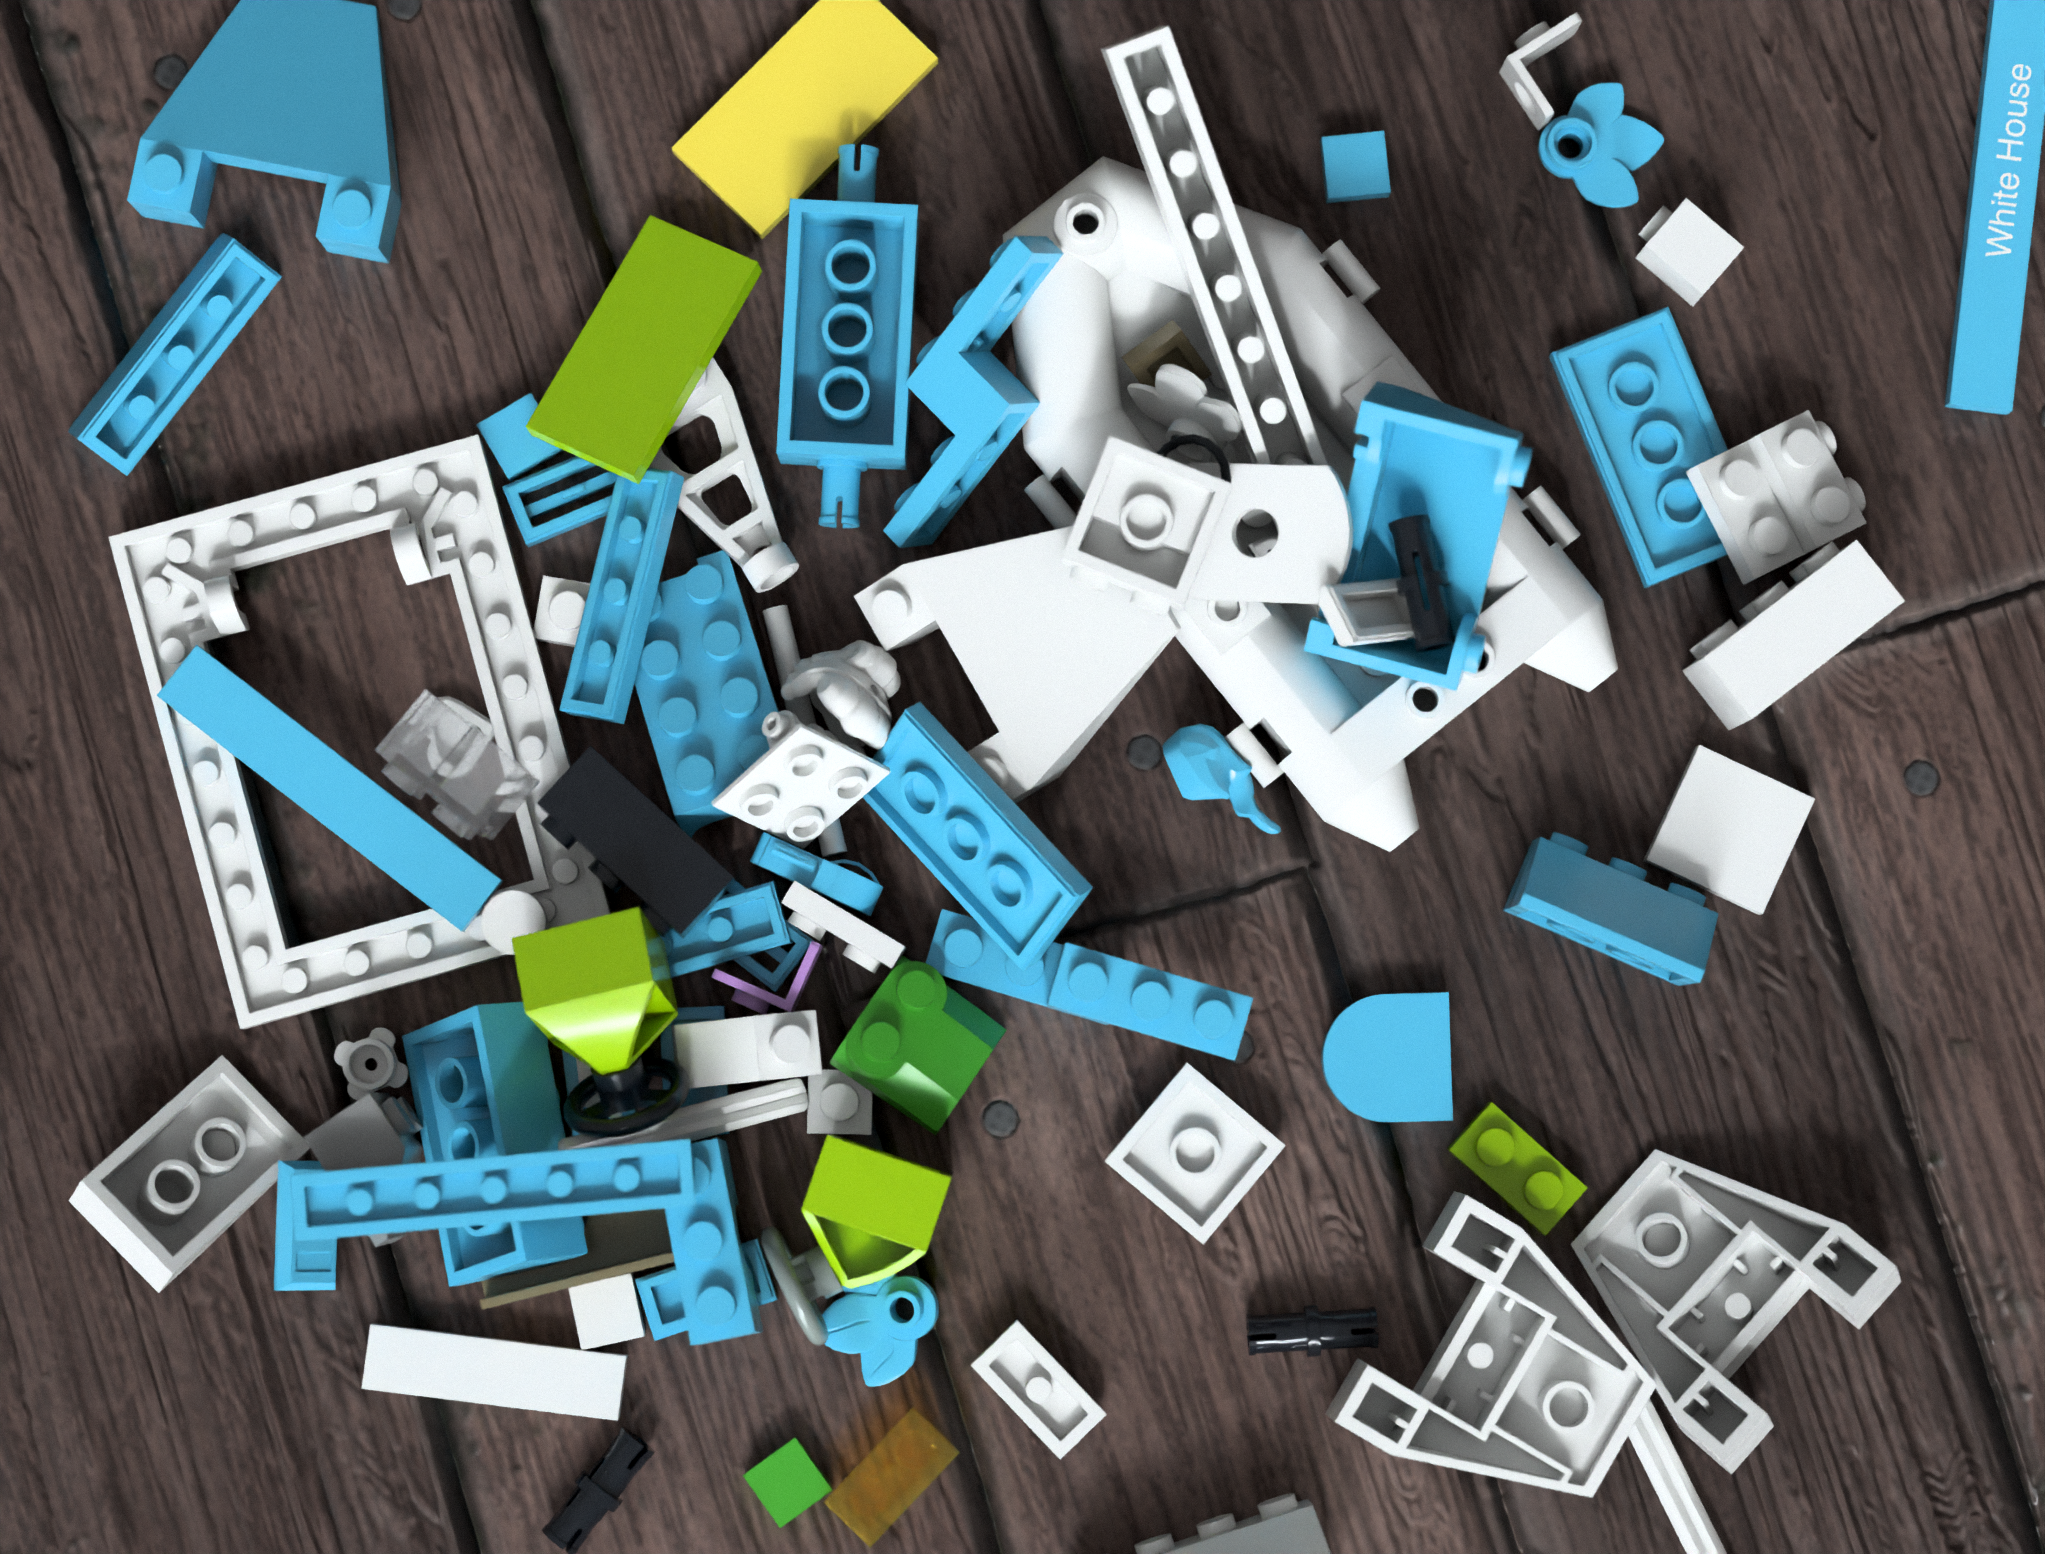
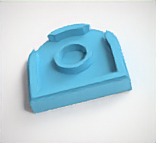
[1321,992,1453,1122]

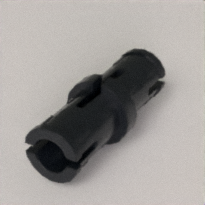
[1388,514,1456,652]
[1246,1305,1379,1357]
[542,1427,655,1554]

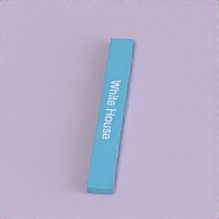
[1945,0,2045,415]

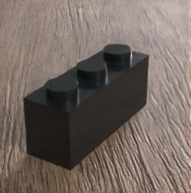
[537,746,735,938]

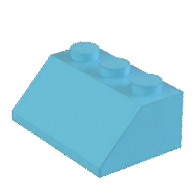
[1503,832,1719,986]

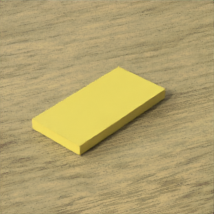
[671,0,938,239]

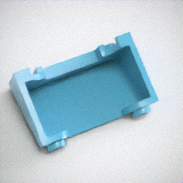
[1304,381,1533,691]

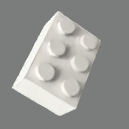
[1682,540,1905,730]

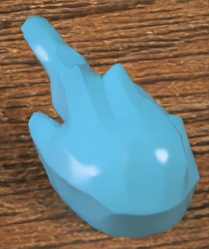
[1162,724,1282,834]

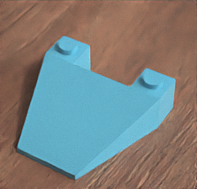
[127,0,402,264]

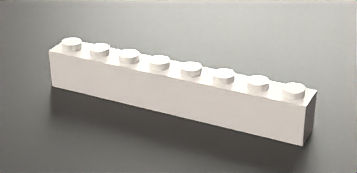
[1101,25,1328,534]

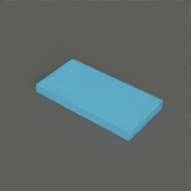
[1549,307,1728,588]
[862,701,1093,971]

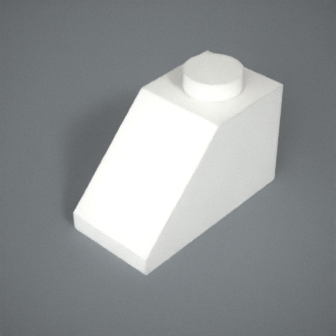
[672,1010,822,1088]

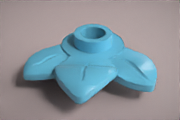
[1538,83,1664,208]
[822,1274,939,1387]

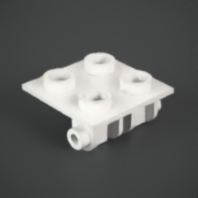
[711,710,891,849]

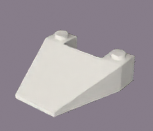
[854,525,1181,804]
[1571,1149,1901,1475]
[1325,1191,1657,1497]

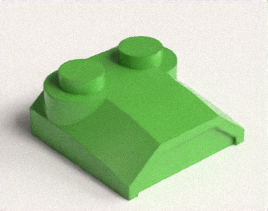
[829,956,1007,1135]

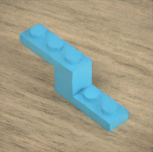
[883,236,1064,548]
[926,909,1253,1061]

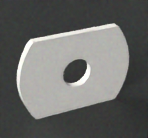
[1187,463,1353,604]

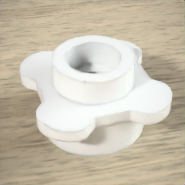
[334,1028,409,1101]

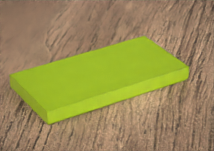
[525,215,762,484]

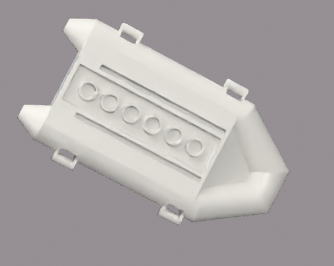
[1002,156,1618,852]

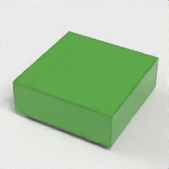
[743,1436,833,1528]

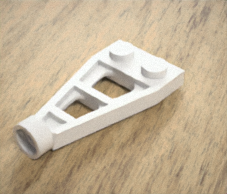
[649,357,799,593]

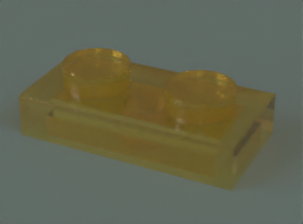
[823,1406,960,1547]

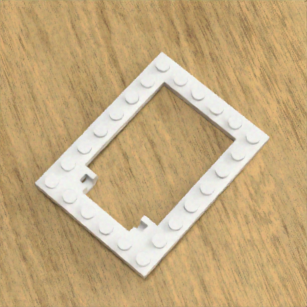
[109,434,612,1029]

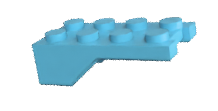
[634,550,779,838]

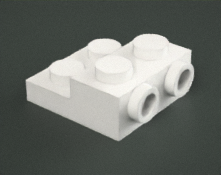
[1686,410,1866,585]
[1061,436,1232,617]

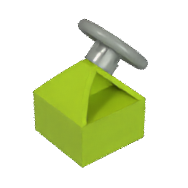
[760,1134,953,1345]

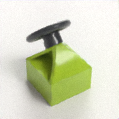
[511,907,690,1138]

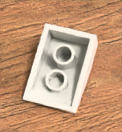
[69,1055,310,1293]

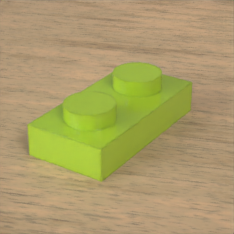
[1447,1102,1588,1236]

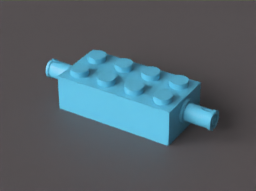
[776,144,919,528]

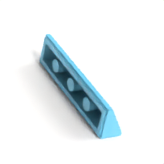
[68,233,282,476]

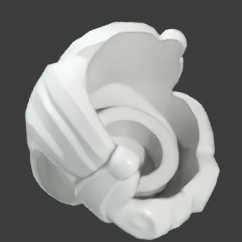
[781,640,901,749]

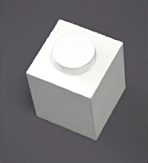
[1636,198,1744,307]

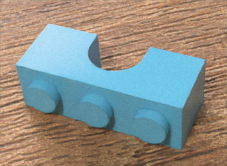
[664,1138,763,1345]

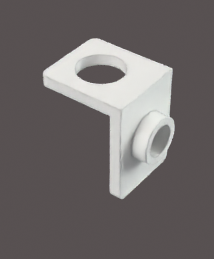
[1499,12,1582,130]

